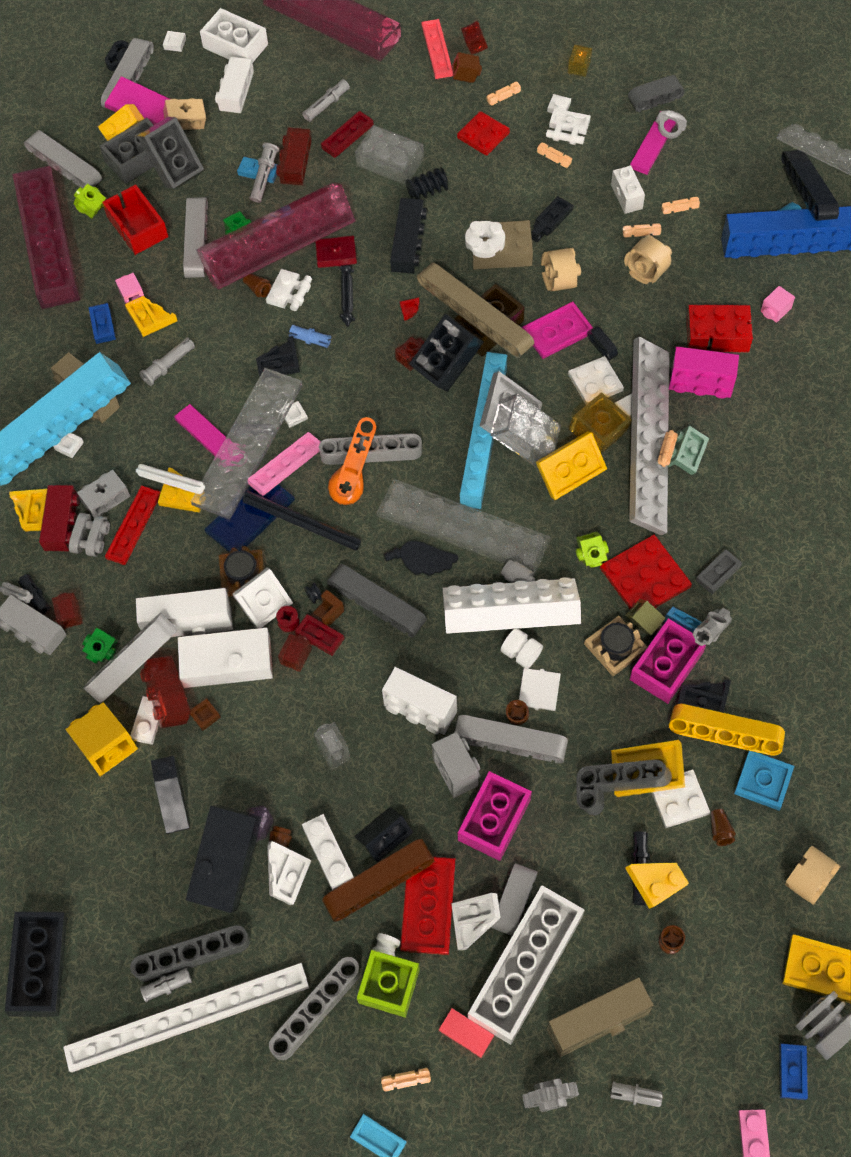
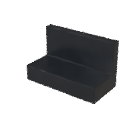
[354,807,413,863]

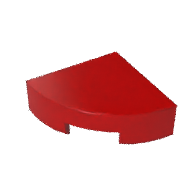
[399,298,419,321]

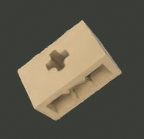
[163,98,206,130]

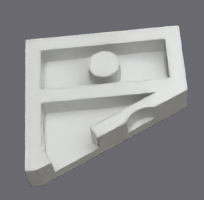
[267,841,311,905]
[451,893,501,951]

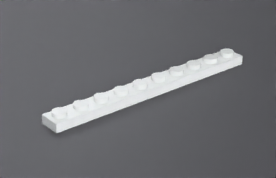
[64,963,309,1073]

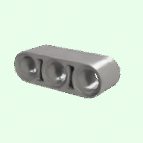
[491,863,538,936]

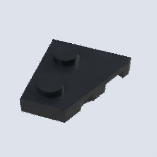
[256,336,300,380]
[677,680,731,713]

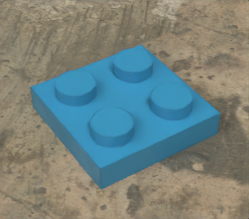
[734,751,794,811]

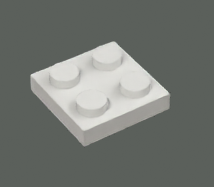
[568,356,624,406]
[233,568,293,629]
[651,770,710,828]

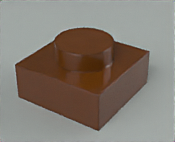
[188,698,221,731]

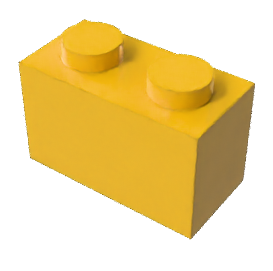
[98,104,144,141]

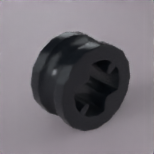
[304,582,322,604]

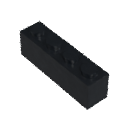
[390,198,427,274]

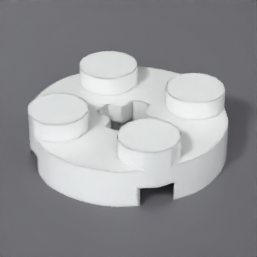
[465,221,505,258]

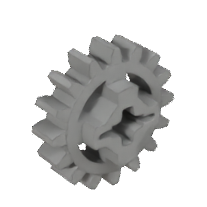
[522,1078,579,1112]

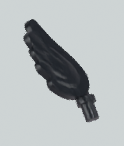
[383,541,459,576]

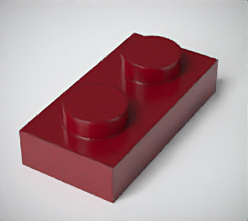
[295,614,344,656]

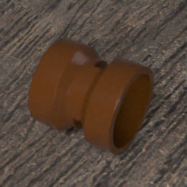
[506,700,529,725]
[658,925,685,954]

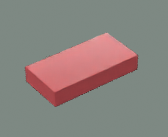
[439,1008,494,1058]

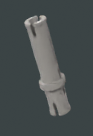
[302,79,350,122]

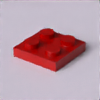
[457,111,510,156]

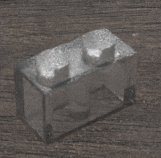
[314,722,351,771]

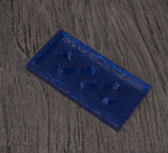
[204,485,295,553]

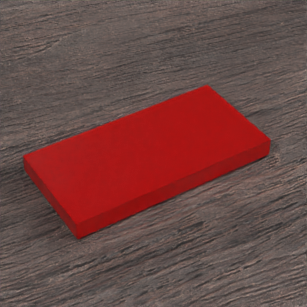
[400,857,456,955]

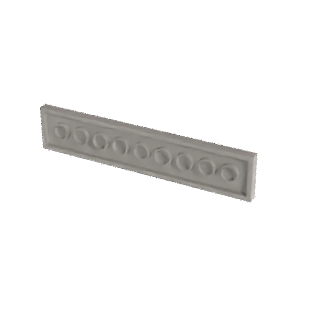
[629,337,669,535]

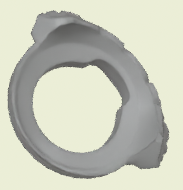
[655,110,687,139]

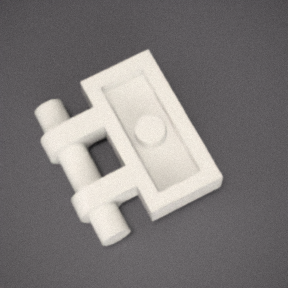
[546,108,591,145]
[266,269,312,311]

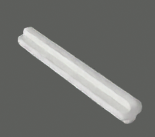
[136,464,205,494]

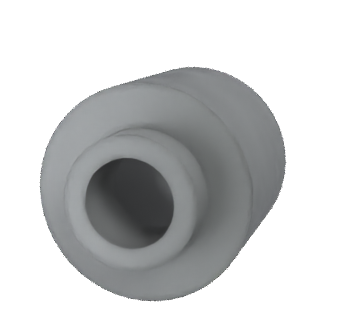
[501,560,535,583]

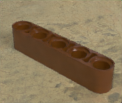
[322,839,435,922]

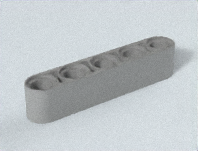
[101,38,154,109]
[24,130,102,188]
[183,197,208,278]
[319,434,422,465]
[83,613,177,703]
[454,715,568,763]
[269,957,360,1060]

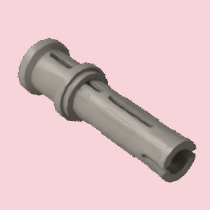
[249,143,279,203]
[139,337,195,386]

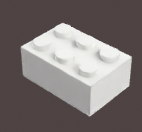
[200,8,268,63]
[382,667,457,735]

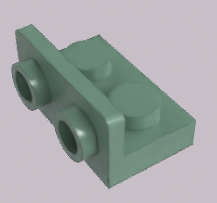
[668,426,709,475]

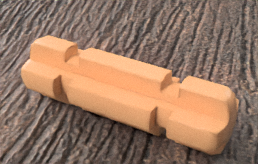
[487,82,521,106]
[537,143,572,168]
[661,197,700,214]
[622,223,661,238]
[657,430,678,467]
[381,1068,431,1091]

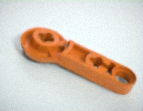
[328,417,376,505]

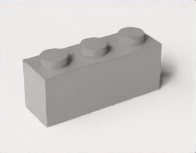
[0,595,66,655]

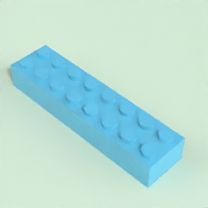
[0,352,131,486]

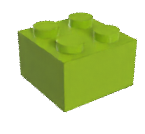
[357,950,420,1018]

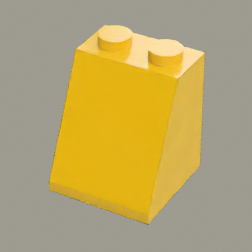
[65,702,138,777]

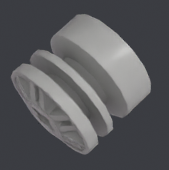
[795,991,851,1060]

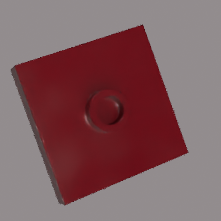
[315,236,357,268]

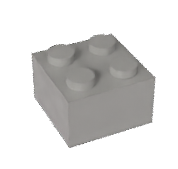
[432,732,480,798]

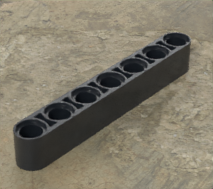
[782,149,839,221]

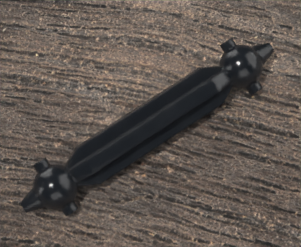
[338,265,355,327]

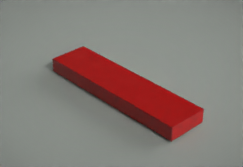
[105,485,161,565]

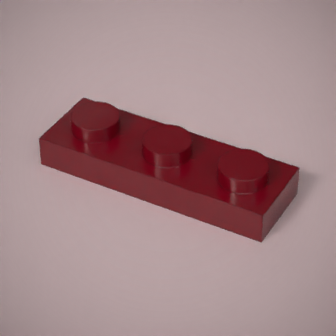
[321,111,374,158]

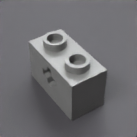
[77,470,130,518]

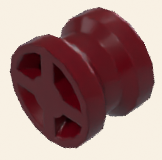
[276,606,300,632]

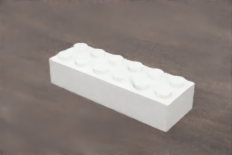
[443,577,581,633]
[468,886,585,1045]

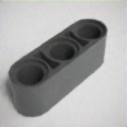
[628,75,685,112]

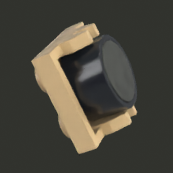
[584,616,648,676]

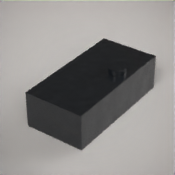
[185,805,262,913]
[5,912,67,1017]

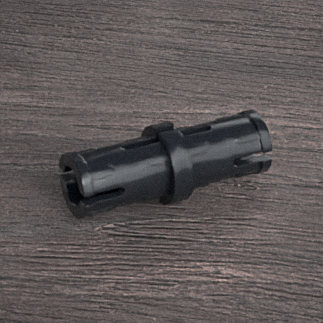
[18,574,51,615]

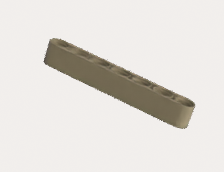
[417,262,534,358]

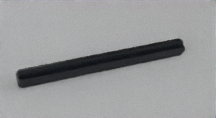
[243,491,361,551]

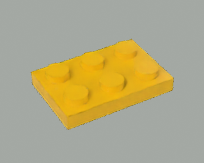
[536,431,607,500]
[611,740,685,797]
[782,934,851,1004]

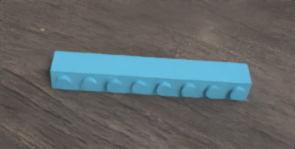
[460,352,507,509]

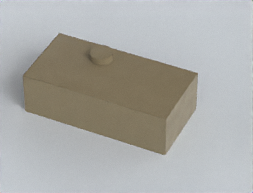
[547,978,654,1057]

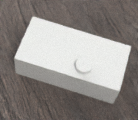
[136,588,233,637]
[178,628,273,688]

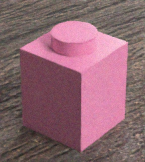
[115,273,144,304]
[761,286,795,323]

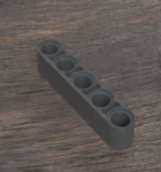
[327,564,427,638]
[130,925,250,982]

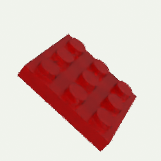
[600,535,692,610]

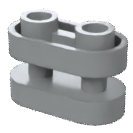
[69,513,110,557]

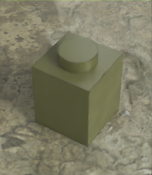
[625,599,666,635]

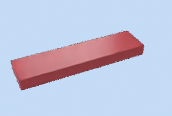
[421,19,453,79]

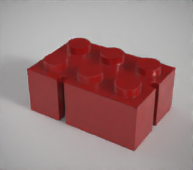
[102,184,168,255]
[686,305,753,352]

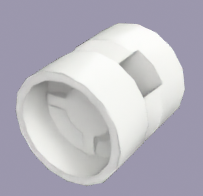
[501,628,543,669]

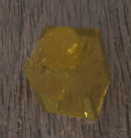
[568,44,592,77]

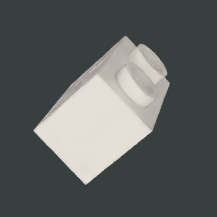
[611,166,645,214]

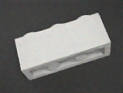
[215,57,254,113]
[302,814,354,891]

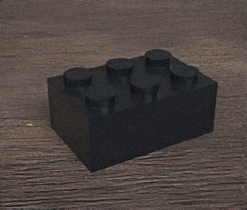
[409,314,484,392]

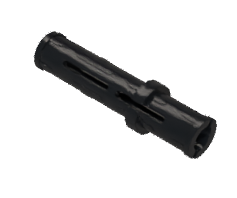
[631,831,650,906]

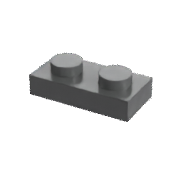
[696,549,742,594]

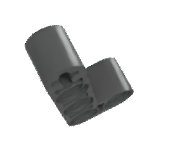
[576,760,672,816]

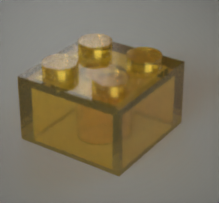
[568,392,632,454]

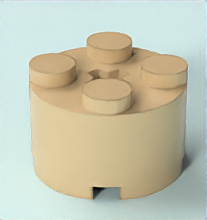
[624,235,672,284]
[541,248,581,291]
[785,846,841,905]

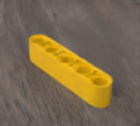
[669,704,785,756]

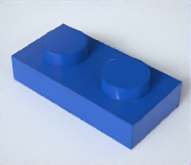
[88,303,116,344]
[779,1044,808,1100]

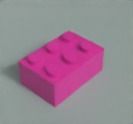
[669,347,739,398]
[630,618,706,704]
[458,771,532,861]

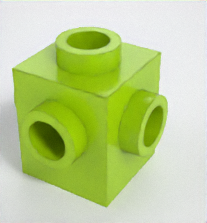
[73,183,106,218]
[576,532,609,567]

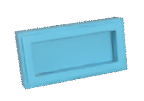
[350,1114,407,1157]

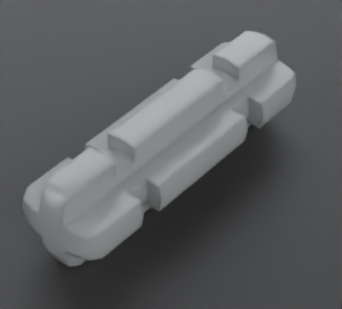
[0,582,33,604]

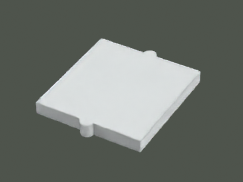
[519,668,560,711]

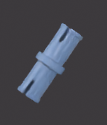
[289,325,331,348]

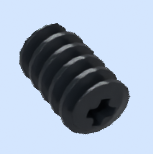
[405,167,448,199]

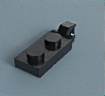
[531,196,574,243]

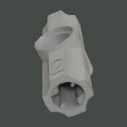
[693,608,732,646]

